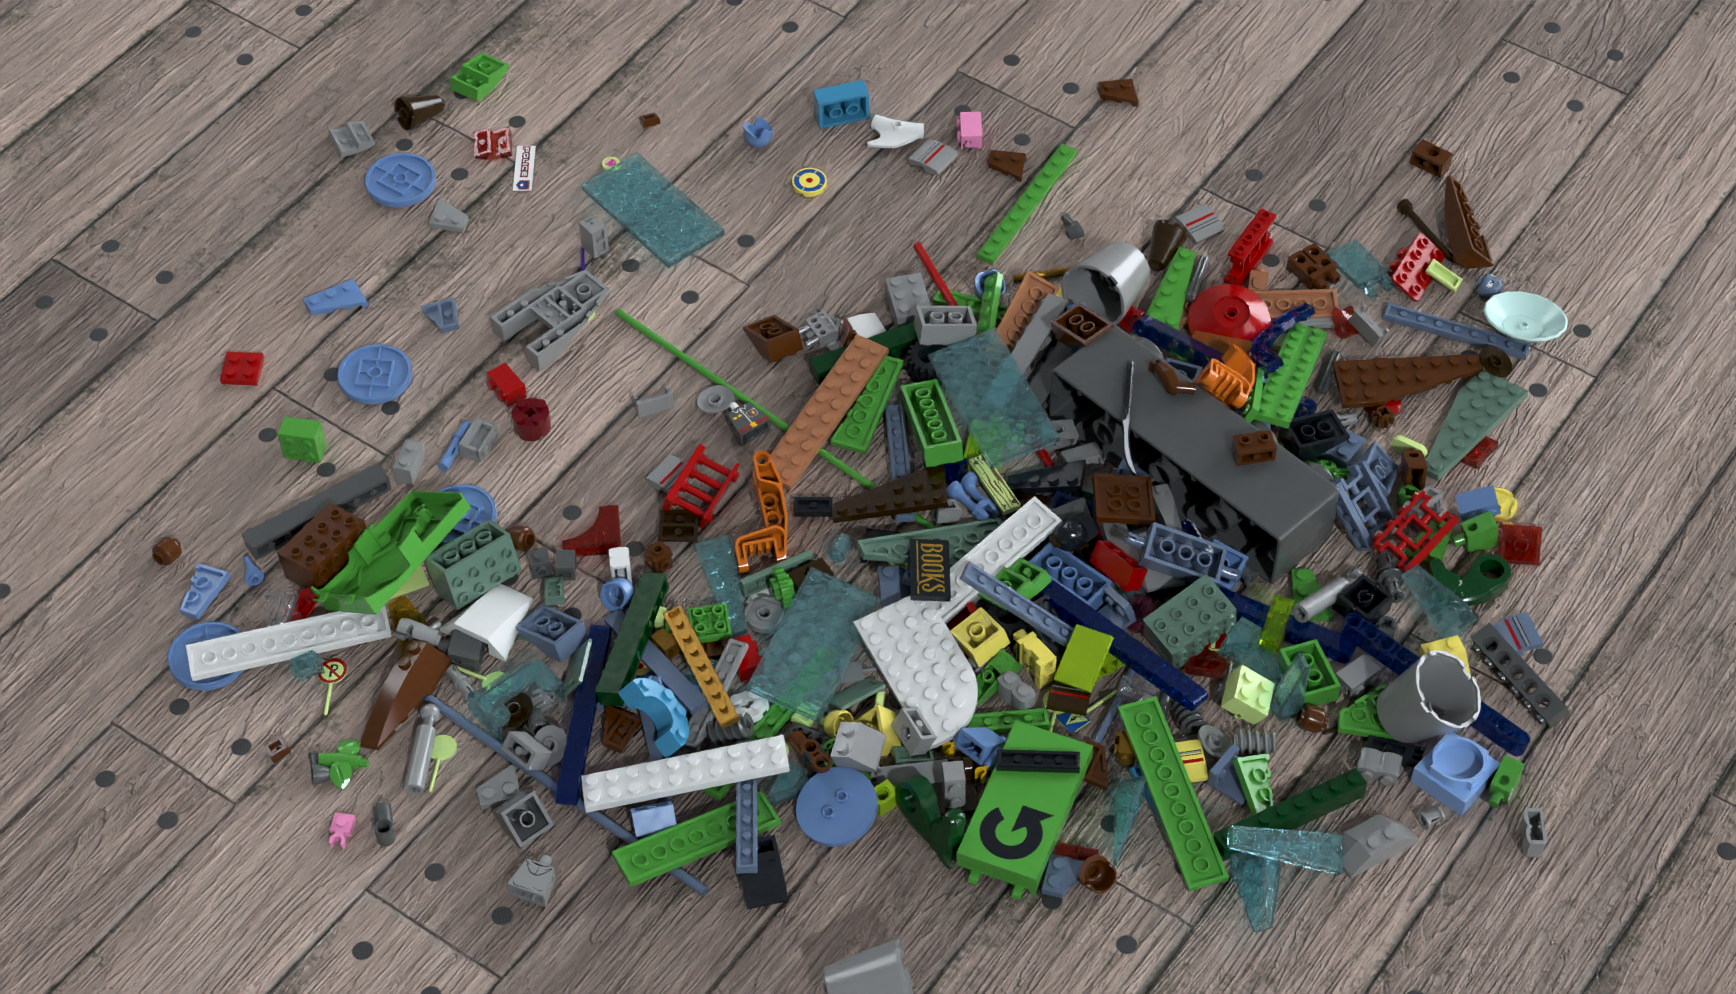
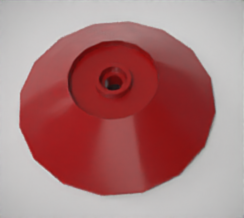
[1187,284,1271,357]

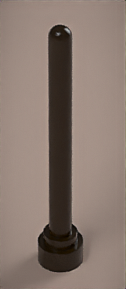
[1397,199,1453,262]

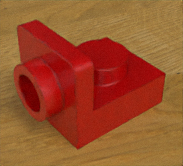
[1118,305,1145,334]

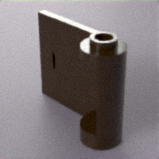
[925,756,979,817]

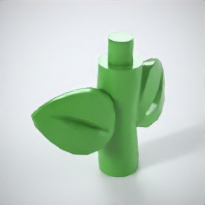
[318,740,369,789]

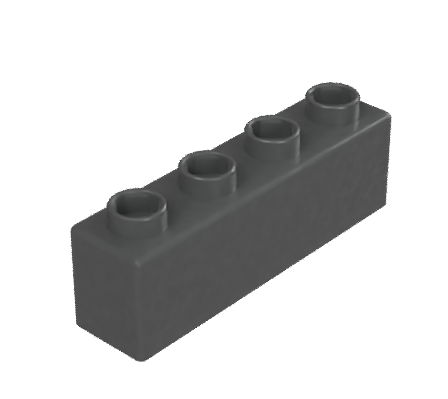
[1049,325,1340,584]

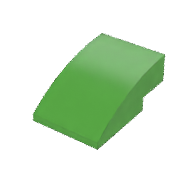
[450,53,509,102]
[978,558,1052,610]

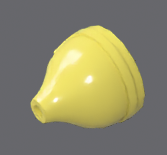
[820,710,854,738]

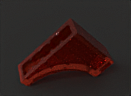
[562,505,622,557]

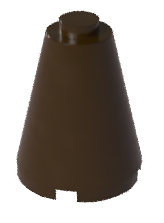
[394,95,445,130]
[1148,220,1187,271]

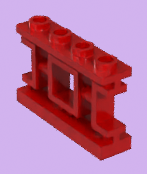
[1223,209,1276,286]
[1371,489,1459,580]

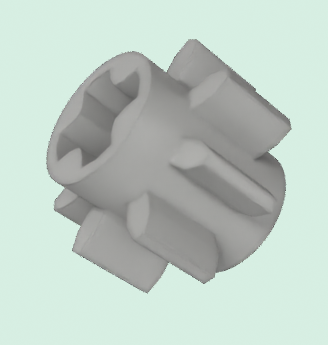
[531,685,556,712]

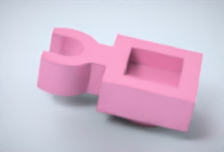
[329,813,356,849]

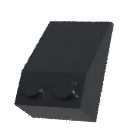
[1278,409,1350,461]

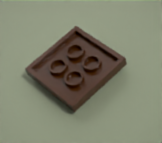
[1092,474,1155,525]

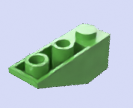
[976,648,1023,706]

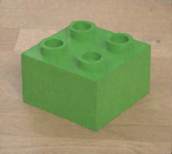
[278,417,327,463]

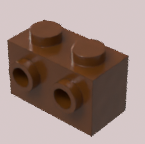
[1231,430,1277,466]

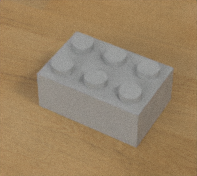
[885,272,931,328]
[914,306,977,346]

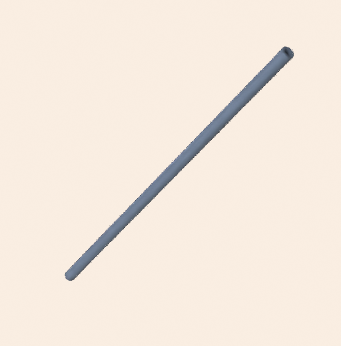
[424,694,708,896]

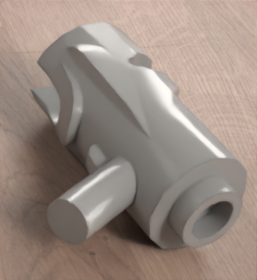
[394,618,442,647]

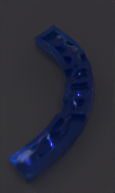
[1251,303,1315,373]

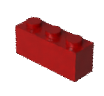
[1089,541,1148,592]

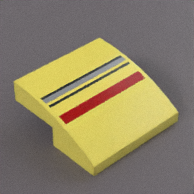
[1175,739,1209,783]

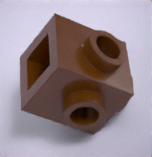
[644,541,673,573]

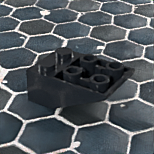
[734,835,789,910]

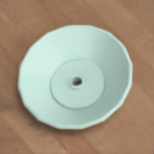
[1483,291,1568,343]

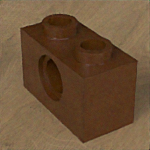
[1410,139,1453,178]

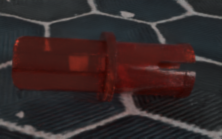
[1056,842,1099,860]

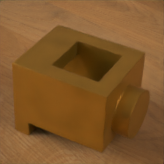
[651,628,682,660]
[1114,732,1135,766]

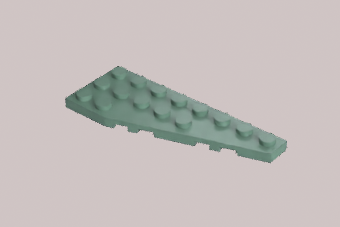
[1426,370,1528,481]
[856,518,1002,567]

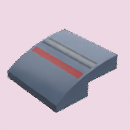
[1492,612,1543,656]

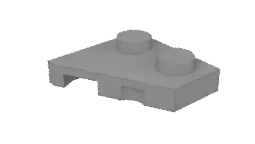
[477,764,520,810]

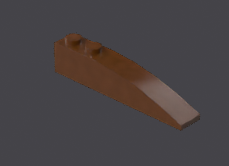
[1444,175,1494,269]
[360,640,452,750]

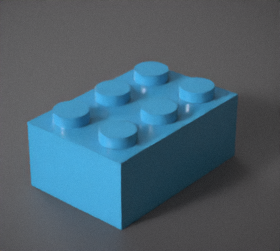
[814,80,869,129]

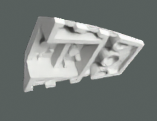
[439,584,533,662]

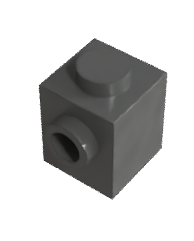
[528,547,552,580]

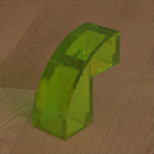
[1259,595,1295,653]

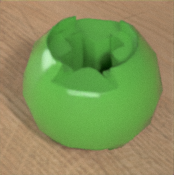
[1397,485,1420,506]

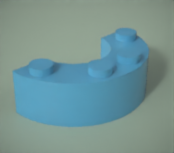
[618,678,689,759]

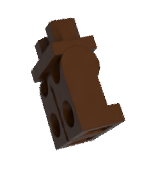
[1286,243,1341,290]

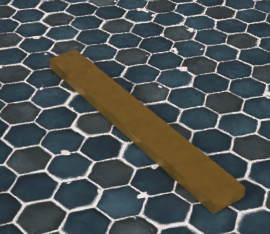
[663,605,740,730]

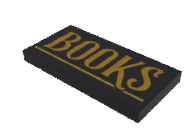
[909,539,951,602]

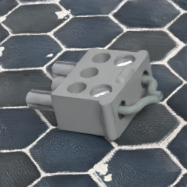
[799,310,841,347]

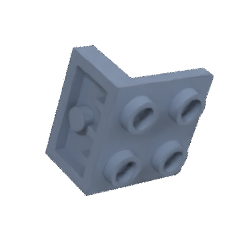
[1085,585,1138,636]
[1207,744,1247,805]

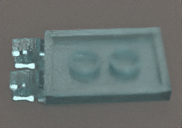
[1327,240,1393,299]

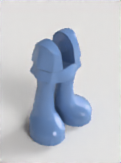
[947,472,1000,521]

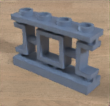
[1331,460,1396,552]

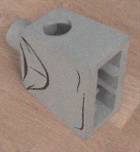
[508,854,555,907]

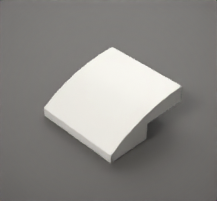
[841,313,886,341]

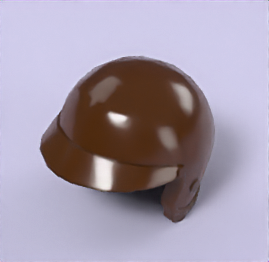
[1079,855,1117,894]

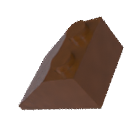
[1051,302,1114,347]
[743,315,803,362]

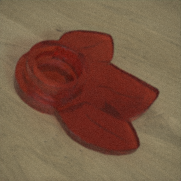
[1331,306,1359,339]

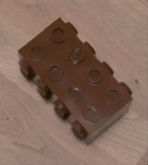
[277,502,366,590]

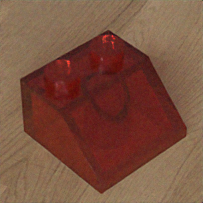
[1498,521,1542,565]

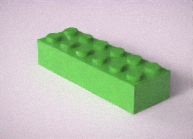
[901,379,964,467]

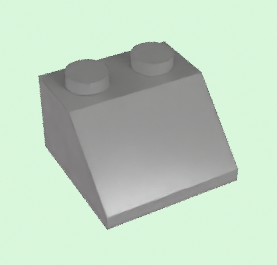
[830,721,886,772]

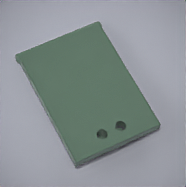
[561,639,592,697]
[826,677,886,710]

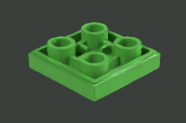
[687,603,732,643]

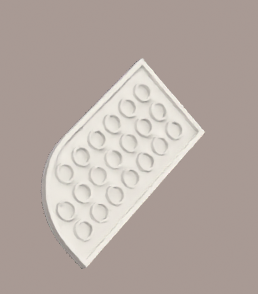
[853,596,978,751]

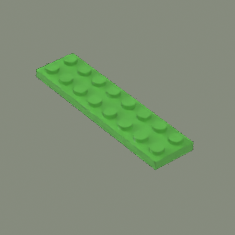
[612,790,781,887]

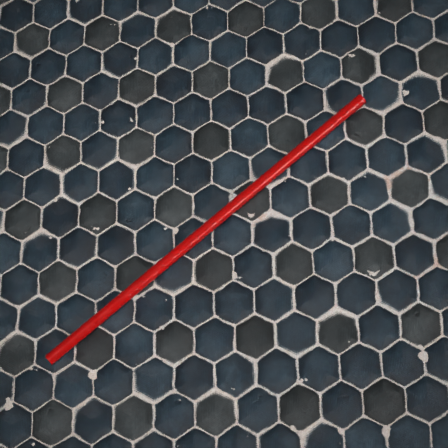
[913,242,1055,468]

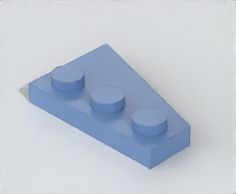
[303,279,369,315]
[180,563,231,620]

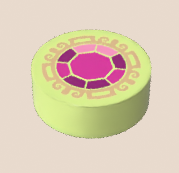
[602,157,620,173]

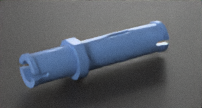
[438,421,471,471]

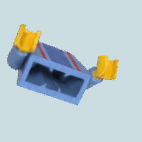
[942,727,1006,783]

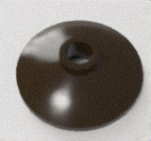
[1480,345,1512,378]
[493,692,533,727]

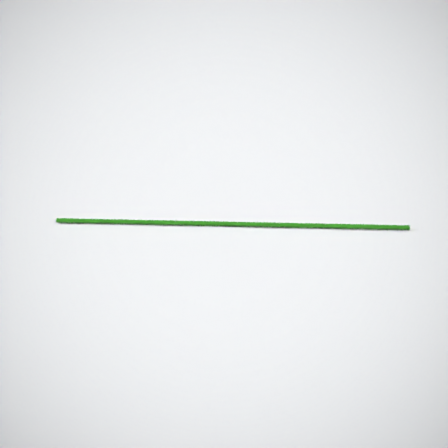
[615,309,1079,629]

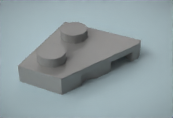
[429,199,469,233]

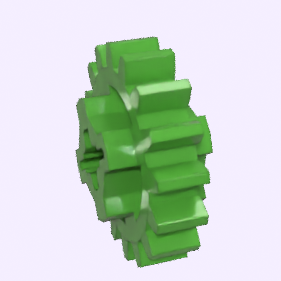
[769,566,795,609]

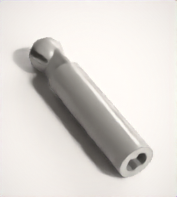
[1292,568,1363,623]
[403,703,440,796]

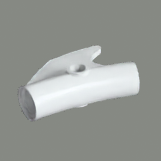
[867,114,924,148]

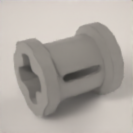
[1417,804,1446,830]

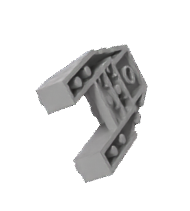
[490,270,610,371]
[1092,484,1185,592]

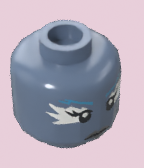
[1475,273,1504,299]

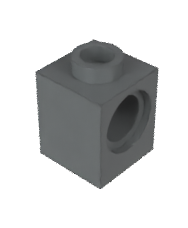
[554,549,577,580]

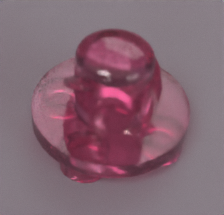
[1127,594,1155,633]

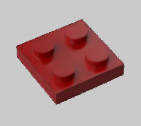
[220,352,264,386]

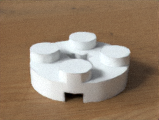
[730,687,769,723]

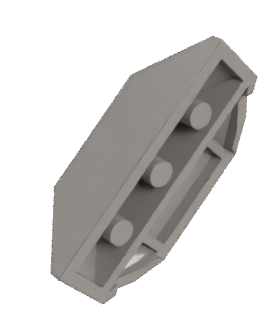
[1338,814,1419,879]

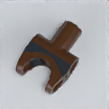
[786,730,831,780]

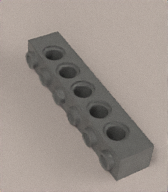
[1471,623,1570,729]

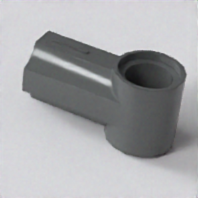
[373,802,396,846]

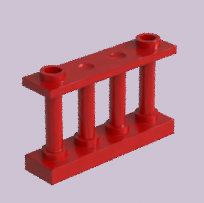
[662,444,740,529]

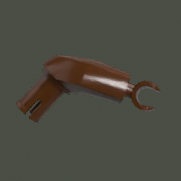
[1148,359,1196,396]

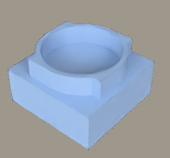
[1411,732,1501,816]

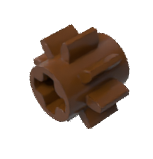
[1371,406,1395,429]

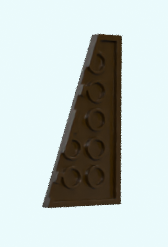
[832,464,949,523]

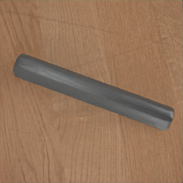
[1186,255,1209,301]

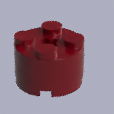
[511,398,551,441]

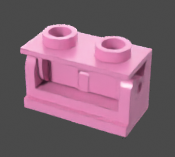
[957,112,982,149]

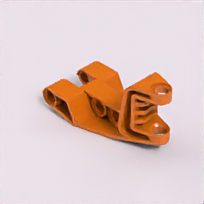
[1194,344,1255,410]
[735,450,788,574]

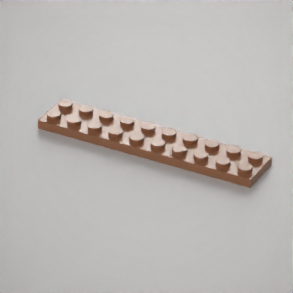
[1154,289,1340,325]
[764,334,889,490]

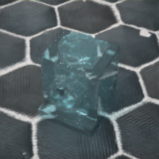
[291,650,325,681]

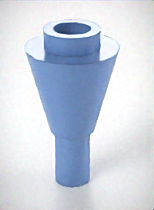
[243,555,264,586]

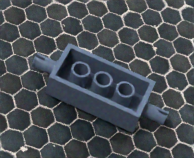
[1124,522,1240,586]

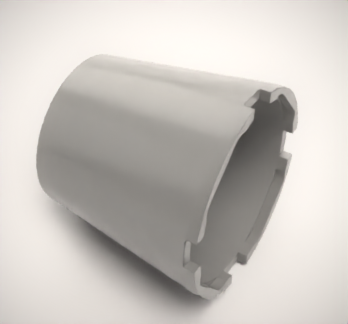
[1061,241,1150,325]
[1377,650,1481,744]
[822,938,914,994]

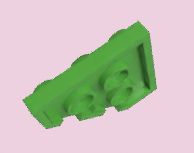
[1337,685,1397,741]

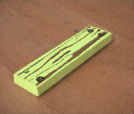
[968,453,1021,516]

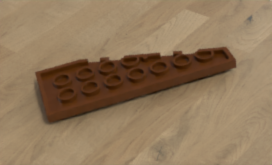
[1332,354,1483,409]

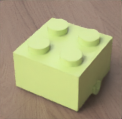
[1221,665,1275,725]

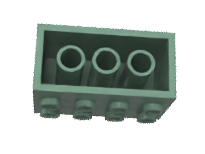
[425,519,522,610]
[1142,574,1236,669]

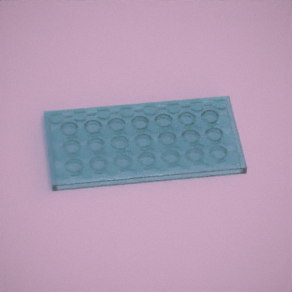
[582,152,725,268]
[928,327,1060,469]
[746,567,881,723]

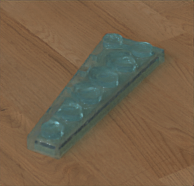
[695,535,748,637]
[1227,825,1343,876]

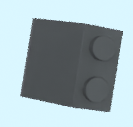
[492,789,554,848]

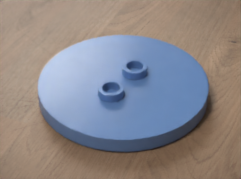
[365,153,436,207]
[337,344,413,405]
[437,484,497,547]
[167,622,244,691]
[796,767,878,847]

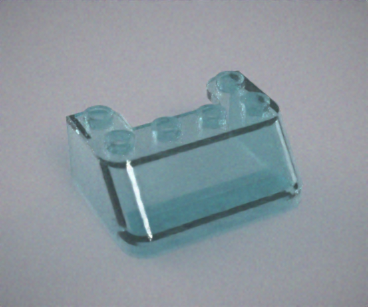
[467,660,565,743]

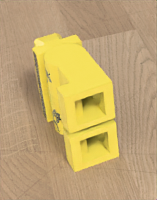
[1013,629,1056,690]

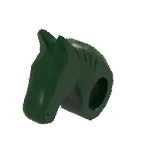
[1425,554,1511,614]
[895,774,966,869]

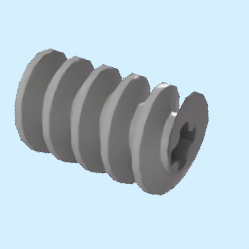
[1233,728,1276,755]

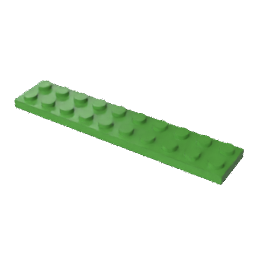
[1253,323,1328,429]
[1117,696,1229,892]

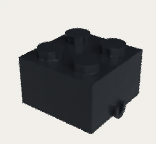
[1335,574,1394,629]

